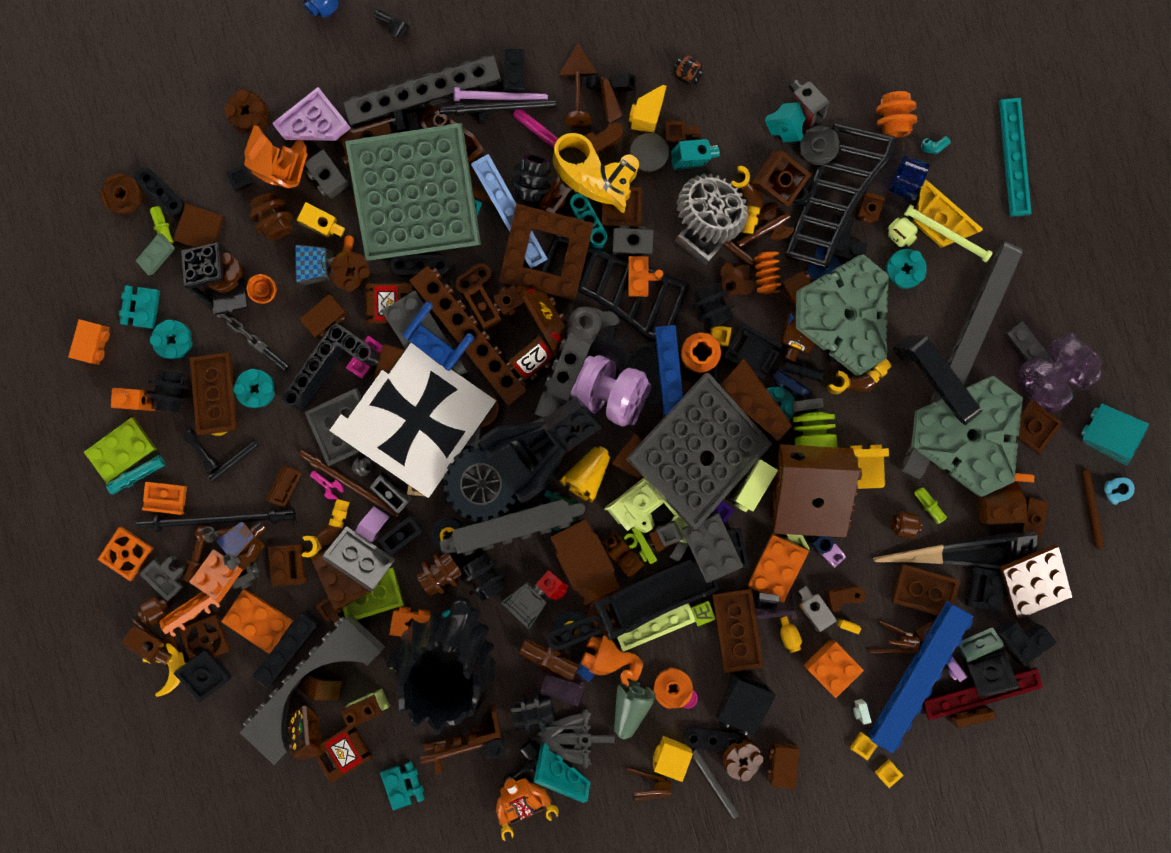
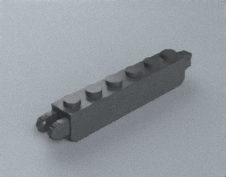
[440,499,586,556]

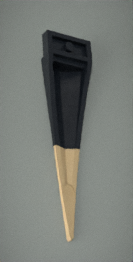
[873,531,1038,569]

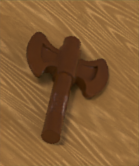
[736,203,794,248]

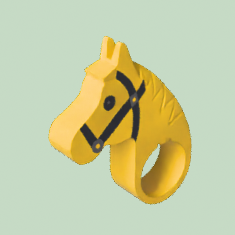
[553,133,639,213]

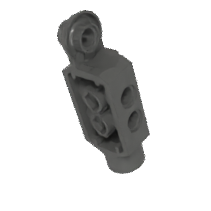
[534,306,602,417]

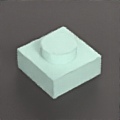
[853,699,872,724]

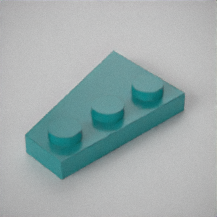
[534,743,590,803]

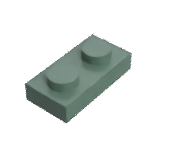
[136,234,175,275]
[957,627,1003,662]

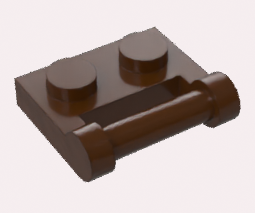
[268,544,307,586]

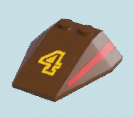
[516,286,567,357]

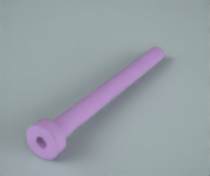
[453,87,548,102]

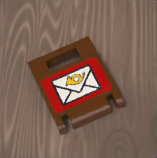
[365,283,413,324]
[315,726,373,784]

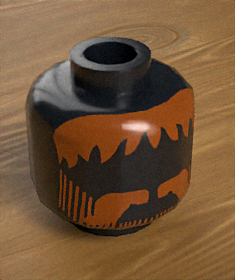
[674,55,704,86]

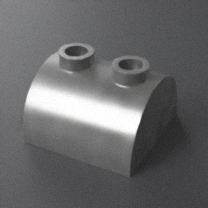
[675,225,726,266]

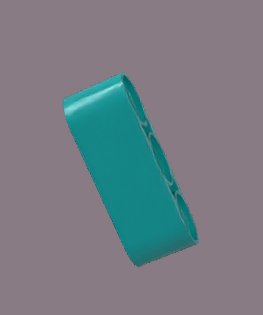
[570,194,607,249]

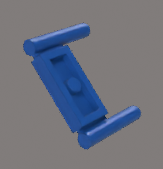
[403,302,474,371]

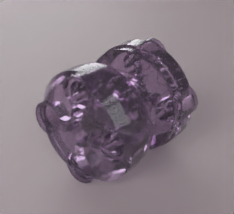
[1020,332,1102,414]

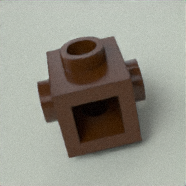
[493,285,525,317]

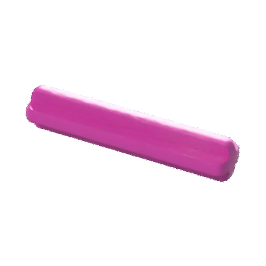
[513,110,558,149]

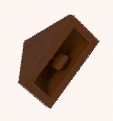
[300,672,343,700]

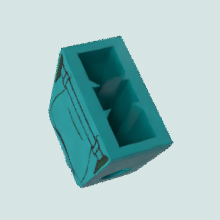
[670,139,720,171]

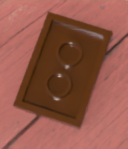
[311,549,371,611]
[891,564,960,615]

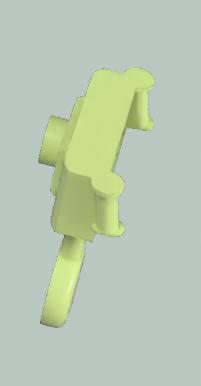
[604,478,688,543]

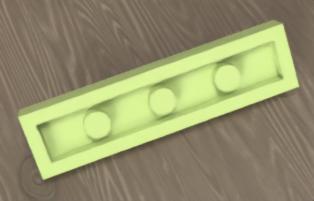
[617,603,696,652]

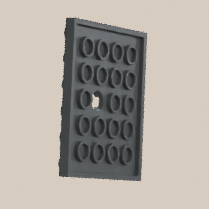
[626,373,772,530]

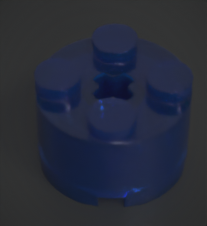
[889,156,930,202]

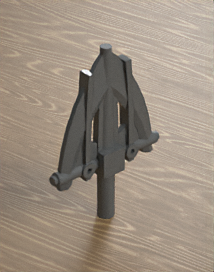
[532,709,615,768]

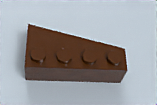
[720,358,792,441]

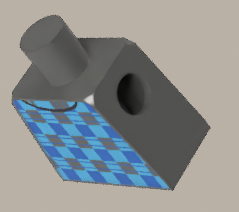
[295,245,334,285]

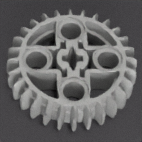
[676,174,749,244]

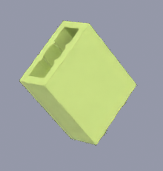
[731,460,778,512]

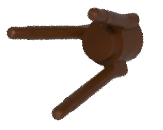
[868,621,920,654]
[626,768,671,802]

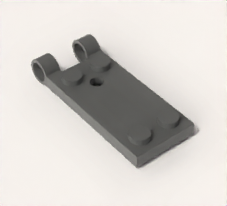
[381,290,467,376]

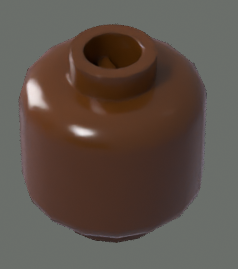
[891,512,923,539]
[137,596,170,626]

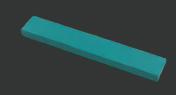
[999,98,1032,217]

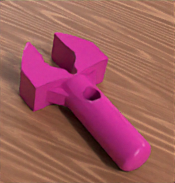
[310,470,344,499]

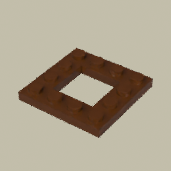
[499,204,594,300]

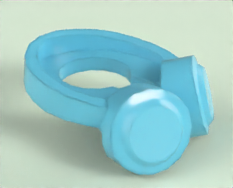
[1104,478,1135,505]

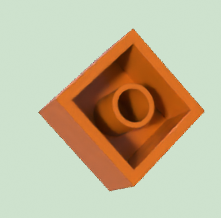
[804,638,864,698]

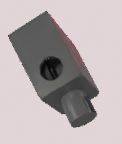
[788,80,830,129]

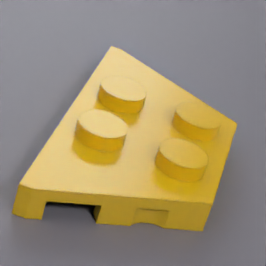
[912,180,983,248]

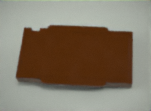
[550,518,620,605]

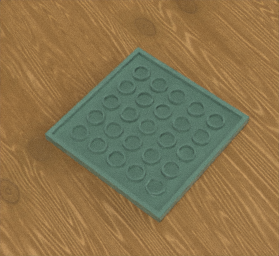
[345,123,481,261]

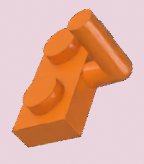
[628,256,663,297]

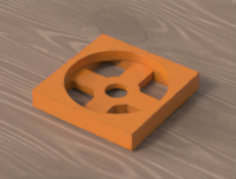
[97,526,154,581]

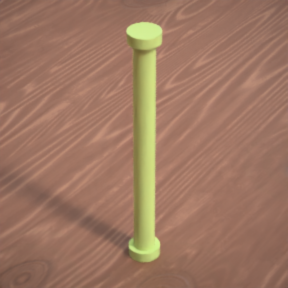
[904,204,992,262]

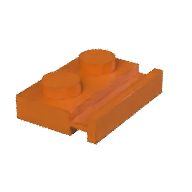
[142,482,187,515]

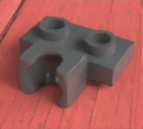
[140,556,187,602]

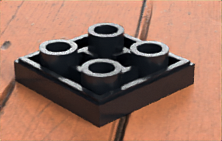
[181,242,224,289]

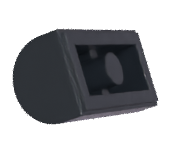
[370,472,412,514]

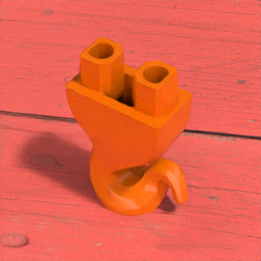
[581,636,643,688]

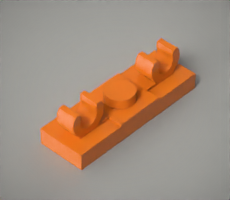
[159,592,220,637]

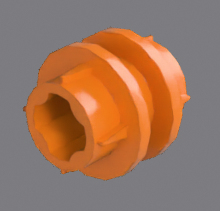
[876,91,917,138]
[680,333,721,373]

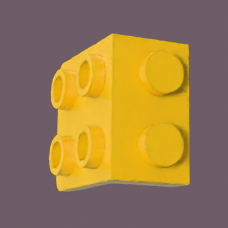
[850,445,889,489]

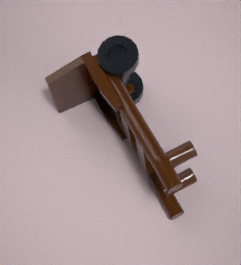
[420,703,505,774]

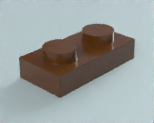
[538,176,574,214]
[950,706,997,728]

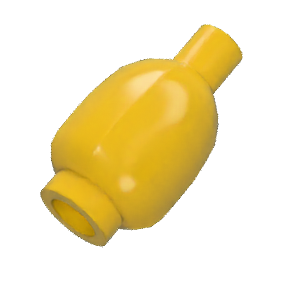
[780,616,802,653]

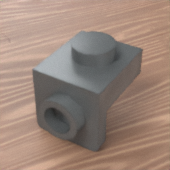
[232,561,261,590]

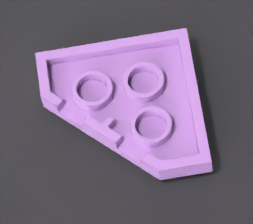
[272,87,351,141]

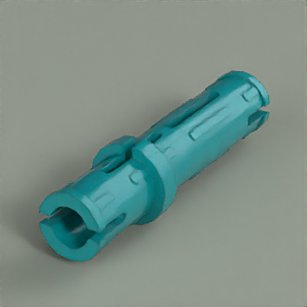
[106,455,166,495]

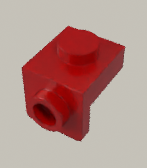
[536,570,569,600]

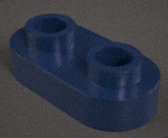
[773,369,810,398]

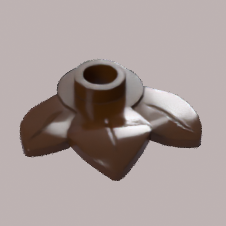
[720,262,757,297]

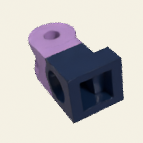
[807,536,846,568]

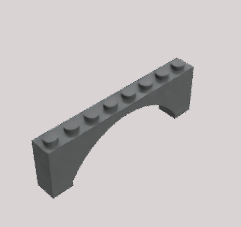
[240,615,385,765]

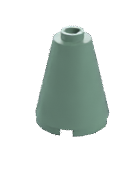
[614,681,656,739]

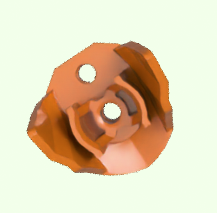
[244,125,307,188]

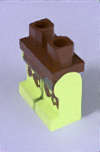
[340,688,390,729]

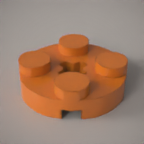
[653,667,693,709]

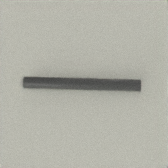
[692,748,739,819]

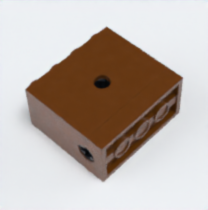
[770,445,862,537]

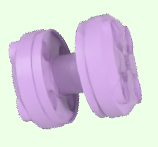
[571,355,651,427]

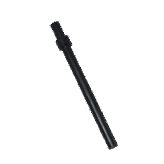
[439,100,556,116]

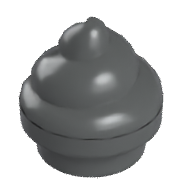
[351,456,372,476]

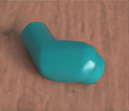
[921,136,951,154]

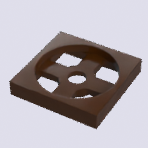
[178,614,231,659]

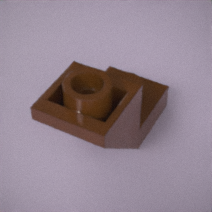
[601,531,644,578]

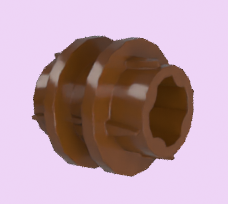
[249,193,293,240]
[417,552,464,596]

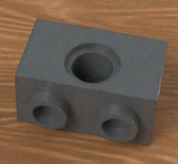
[305,150,350,199]
[613,225,654,257]

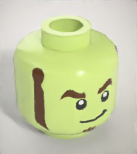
[887,217,918,247]

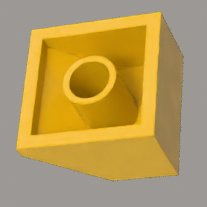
[629,85,667,133]

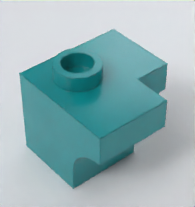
[765,102,806,142]

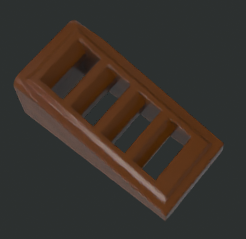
[600,77,623,122]

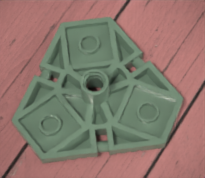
[796,254,889,375]
[912,376,1023,497]

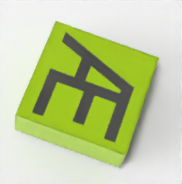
[690,600,716,626]

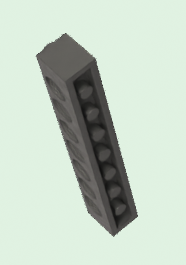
[343,55,502,127]

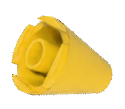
[560,446,610,503]

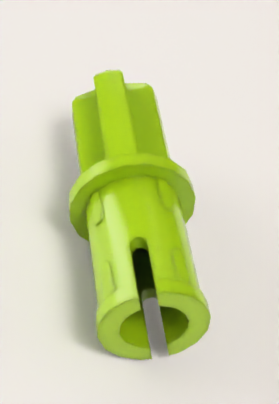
[150,206,174,244]
[915,487,947,524]

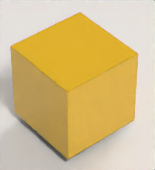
[653,736,693,782]

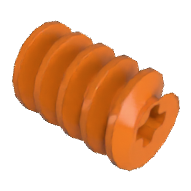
[754,251,781,294]

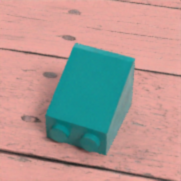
[1081,404,1149,466]

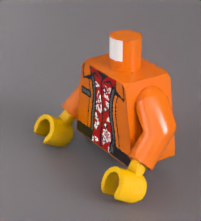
[496,778,559,841]

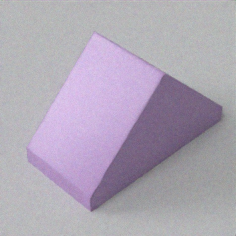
[355,506,390,544]

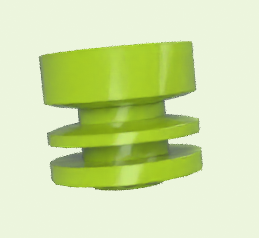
[793,412,837,447]

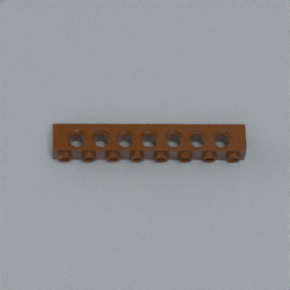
[409,266,528,406]

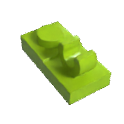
[624,527,657,564]

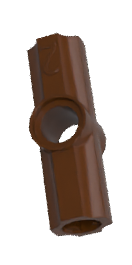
[519,639,580,682]

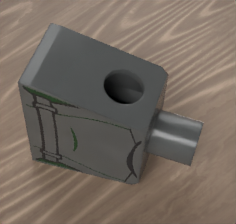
[501,581,547,629]

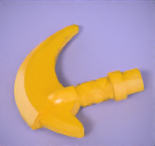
[143,643,185,697]

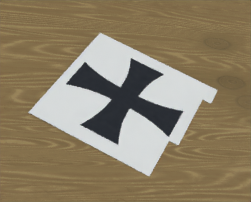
[329,343,496,498]

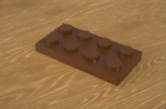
[190,352,238,436]
[712,588,763,673]

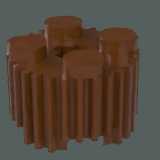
[224,89,270,135]

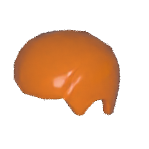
[246,274,277,304]

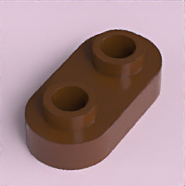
[455,263,492,294]

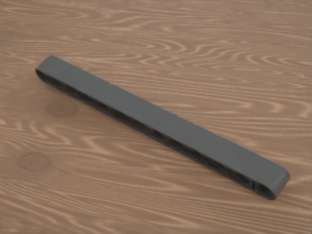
[900,241,1023,479]

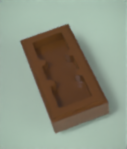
[266,464,302,507]
[1020,498,1049,541]

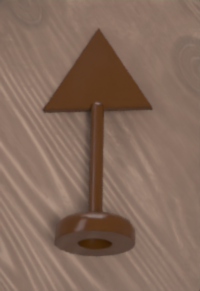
[559,44,597,128]

